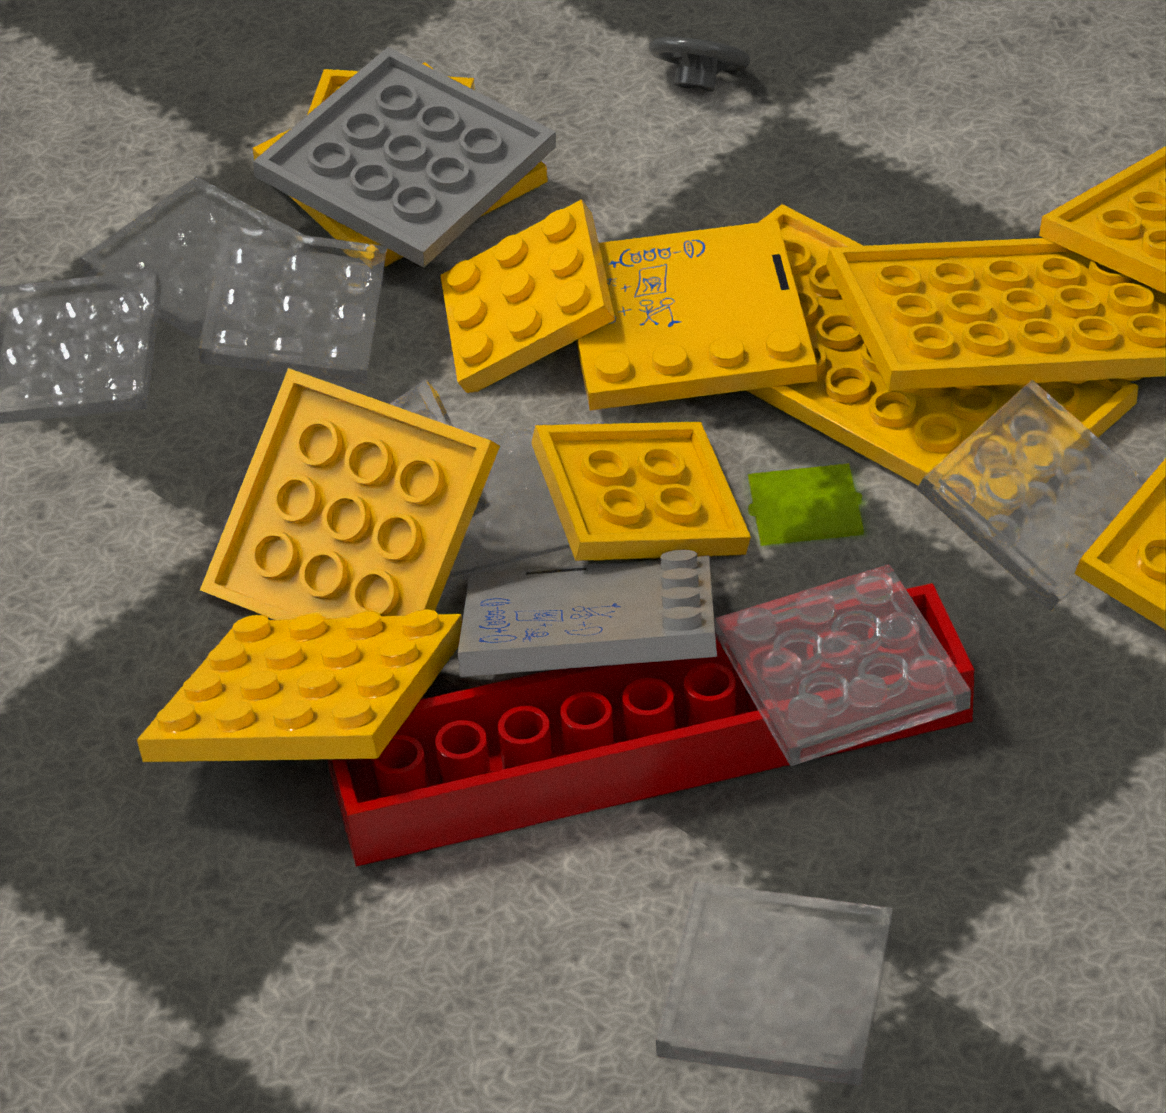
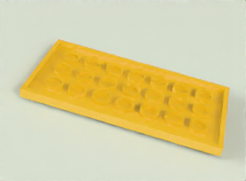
[746,204,1138,528]

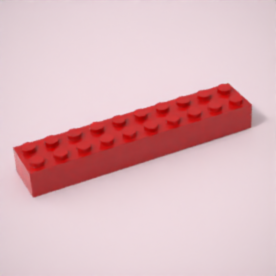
[327,583,975,867]

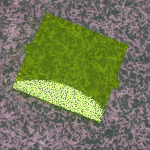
[748,463,864,546]

